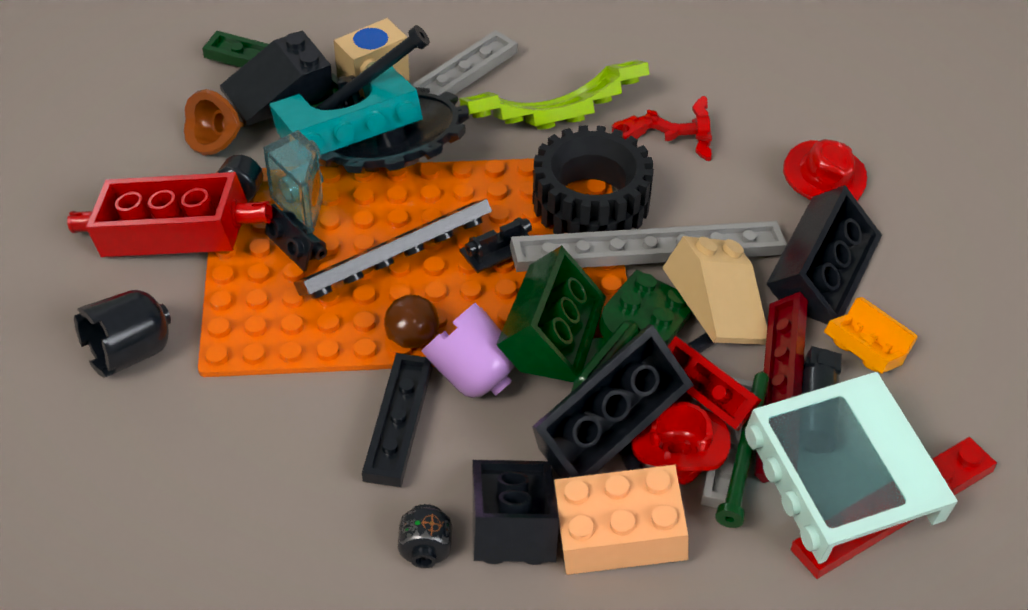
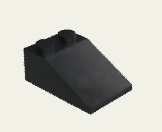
[220,30,334,126]
[472,460,559,565]

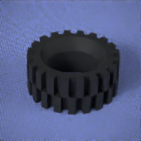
[532,125,654,234]

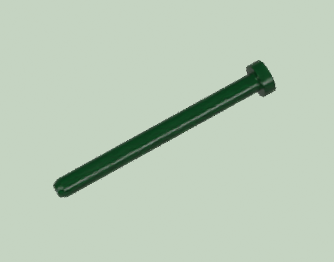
[715,371,769,528]

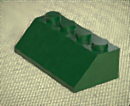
[496,245,606,383]

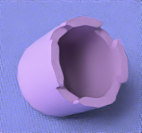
[421,303,515,398]

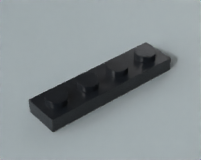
[362,353,433,487]

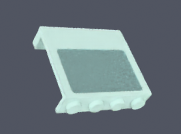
[745,372,958,564]

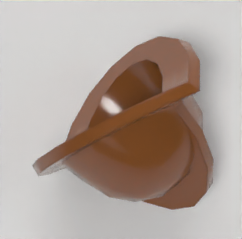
[184,89,245,156]

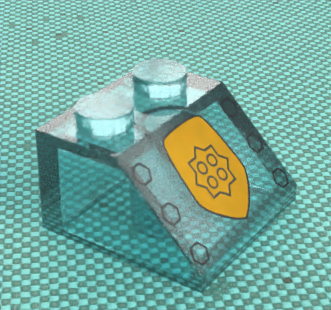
[263,130,323,233]

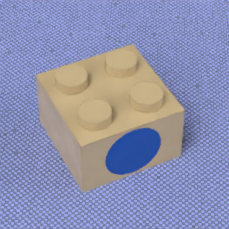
[334,18,410,98]

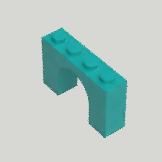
[269,67,423,162]

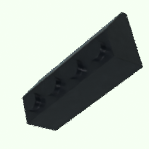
[766,185,882,325]
[532,324,694,478]

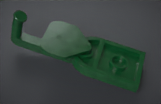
[571,270,693,392]

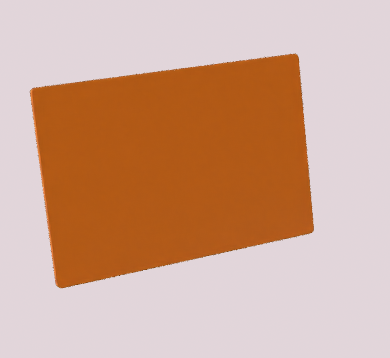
[198,158,627,377]

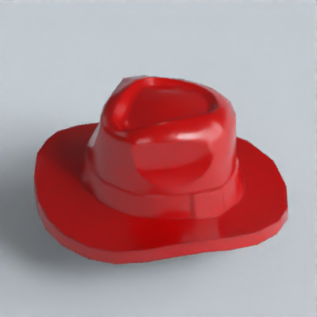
[783,139,867,201]
[631,402,731,485]

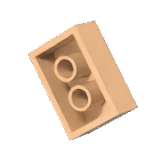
[554,465,688,575]

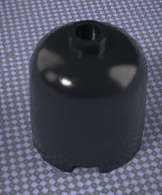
[74,290,171,378]

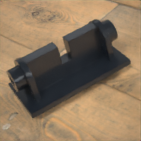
[264,204,327,271]
[459,217,532,273]

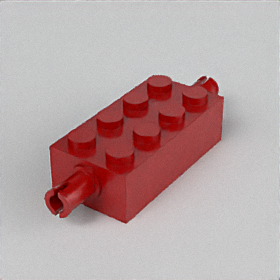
[67,172,273,257]

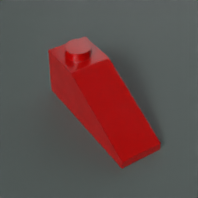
[668,336,762,432]

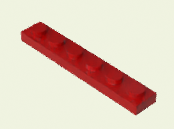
[790,437,997,579]

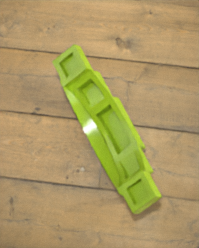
[459,60,650,130]

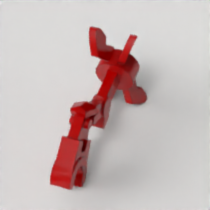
[612,96,712,161]

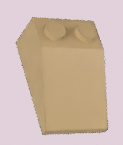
[663,236,767,345]

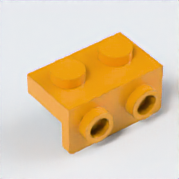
[824,297,918,374]

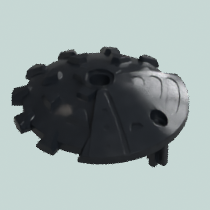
[316,75,469,173]

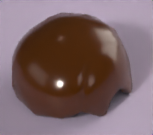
[384,295,439,348]

